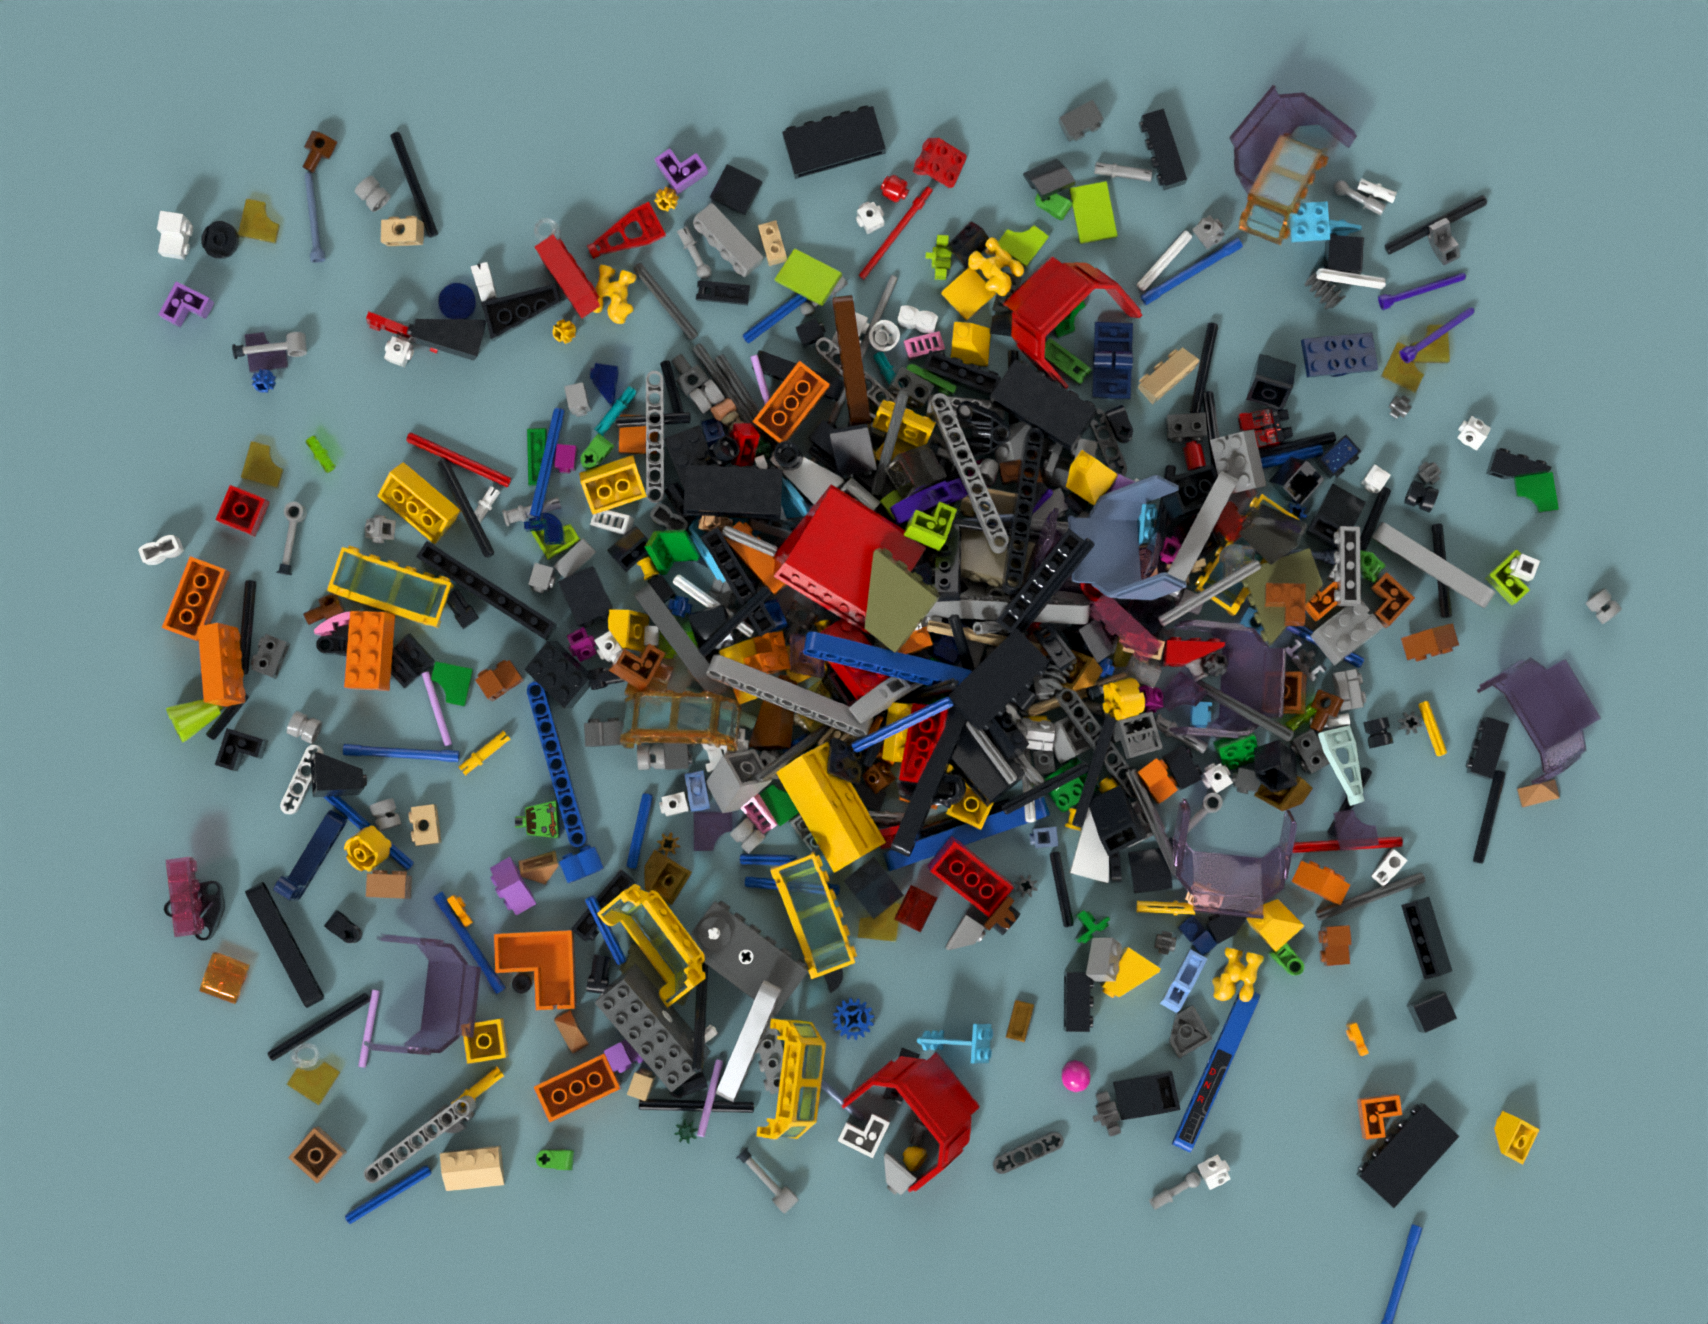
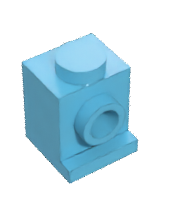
[1190,702,1212,730]

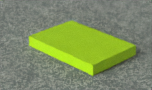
[1069,181,1118,244]
[774,248,842,306]

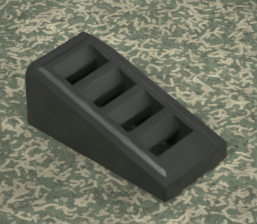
[992,272,1022,314]

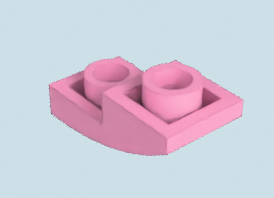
[314,611,350,636]

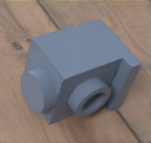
[1029,827,1058,849]

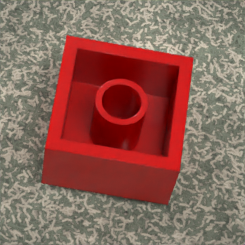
[215,485,270,537]

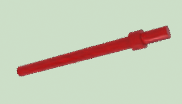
[858,186,933,280]

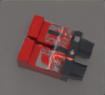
[1237,408,1293,448]

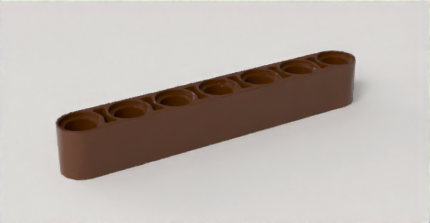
[832,295,871,426]

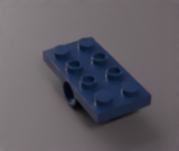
[1092,322,1133,400]
[1301,332,1378,378]

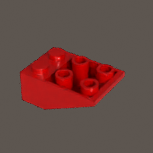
[1162,637,1225,667]

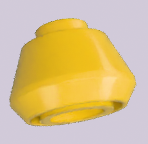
[902,1146,927,1171]

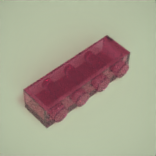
[1090,594,1163,662]
[166,857,204,937]

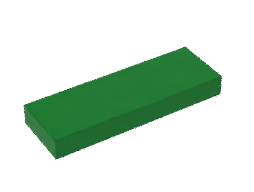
[527,428,547,486]

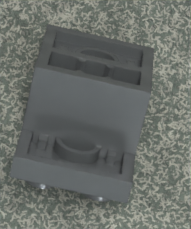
[1100,706,1163,759]

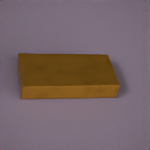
[1006,1000,1034,1042]

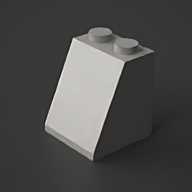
[706,749,772,813]

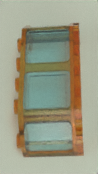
[1238,133,1329,245]
[620,690,742,751]

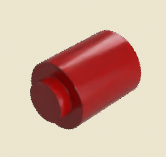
[1183,441,1206,471]

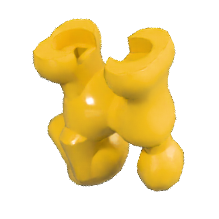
[968,237,1024,296]
[593,264,637,324]
[1212,947,1264,1002]

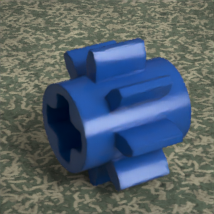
[251,369,276,393]
[1284,503,1307,525]
[668,596,692,618]
[1098,658,1115,679]

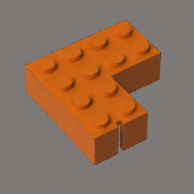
[494,930,577,1010]

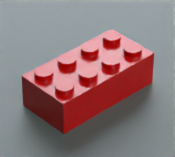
[534,234,600,319]
[820,619,892,700]
[927,836,1014,918]

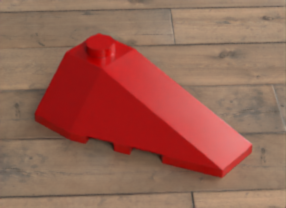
[899,703,948,783]

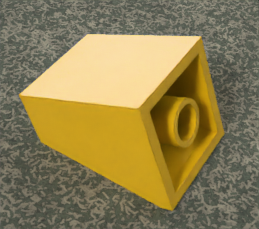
[1100,947,1161,998]

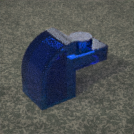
[524,513,566,545]

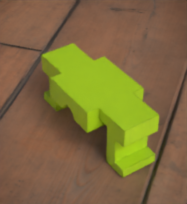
[925,235,951,280]

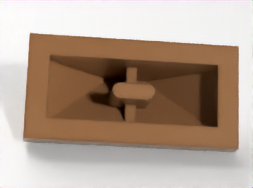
[1517,779,1560,807]
[518,851,558,884]
[554,1010,589,1054]

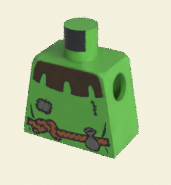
[515,801,560,838]

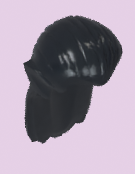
[896,773,966,808]

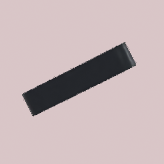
[752,350,844,401]

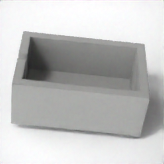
[1210,430,1267,494]
[1311,599,1384,666]

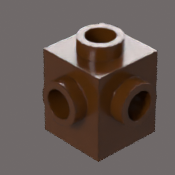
[862,761,897,794]

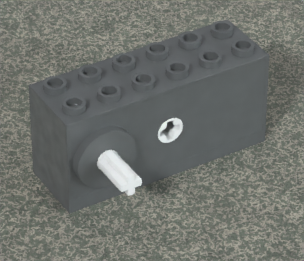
[690,901,809,1016]
[595,963,718,1092]

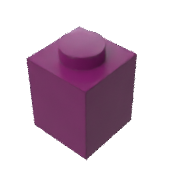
[555,444,578,474]

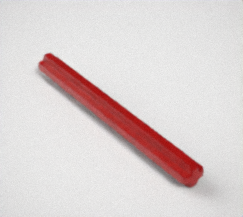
[406,432,512,487]
[1287,837,1403,853]

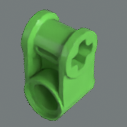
[1035,193,1072,221]
[580,434,614,470]
[1360,550,1386,583]
[1268,943,1304,976]
[536,1149,574,1170]

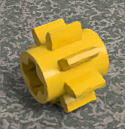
[654,187,679,211]
[553,319,576,344]

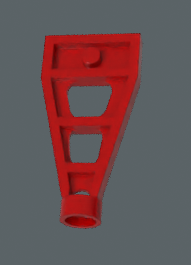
[587,201,666,259]
[366,311,438,354]

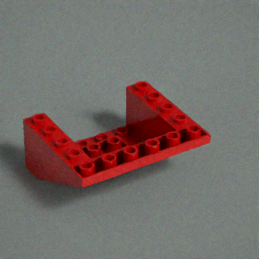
[774,484,926,635]

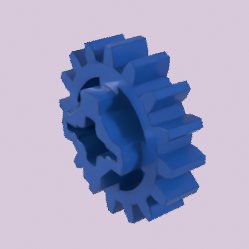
[832,998,874,1040]

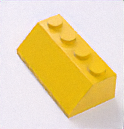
[377,462,461,545]

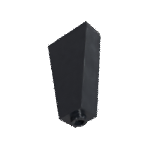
[406,319,486,361]

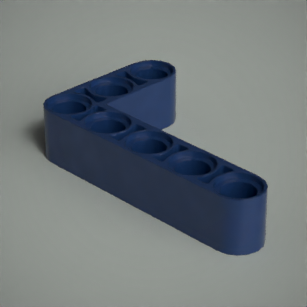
[273,810,347,901]

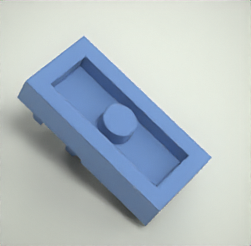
[684,771,710,812]

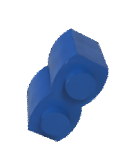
[559,845,604,884]

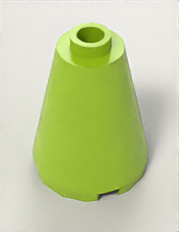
[166,699,223,743]

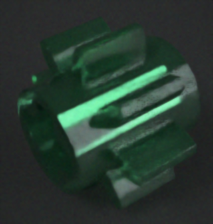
[755,436,773,460]
[674,1119,699,1144]

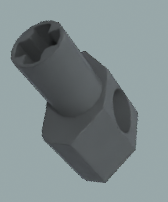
[671,354,709,396]

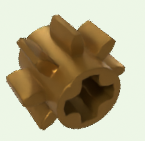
[657,832,681,856]

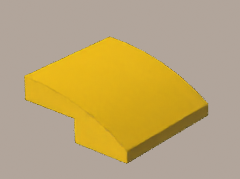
[941,267,996,321]

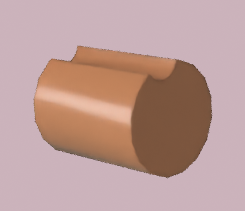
[711,398,736,422]

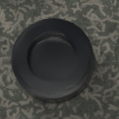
[512,974,532,994]

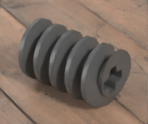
[1304,272,1346,310]
[1039,659,1077,690]

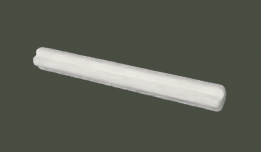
[673,575,755,637]

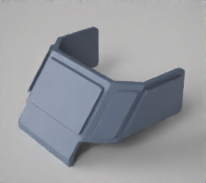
[1068,475,1187,600]

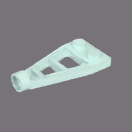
[1318,725,1365,806]

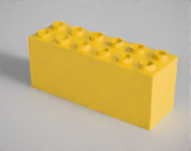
[776,742,886,873]

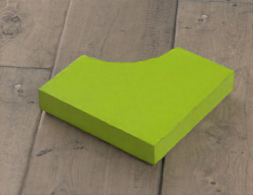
[998,226,1049,267]
[528,517,581,560]

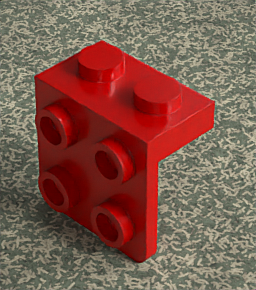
[912,138,967,188]

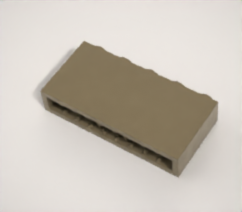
[929,527,1037,591]

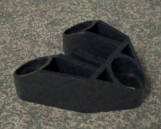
[956,401,1012,458]
[164,881,225,941]

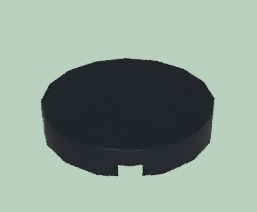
[201,221,239,259]

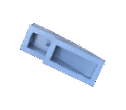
[1160,949,1207,1013]

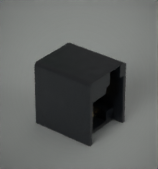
[1324,235,1364,274]
[1269,457,1324,505]
[1254,740,1298,793]
[1407,991,1457,1033]

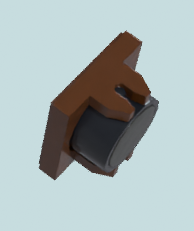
[983,896,1021,936]

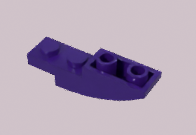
[889,478,968,525]

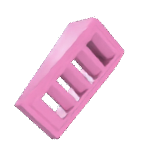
[903,331,945,361]
[741,794,777,834]

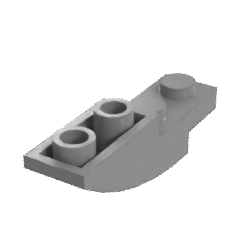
[849,677,923,724]

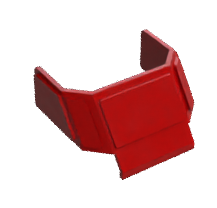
[1002,256,1143,389]
[841,1051,980,1192]

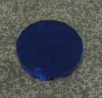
[438,283,477,319]

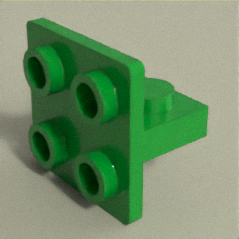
[1213,729,1258,771]
[1074,910,1110,944]

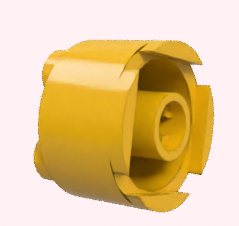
[1103,678,1145,721]
[344,825,392,872]

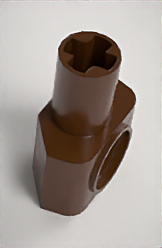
[302,130,338,173]
[303,593,345,625]
[1310,689,1344,733]

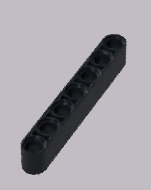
[245,882,325,1008]

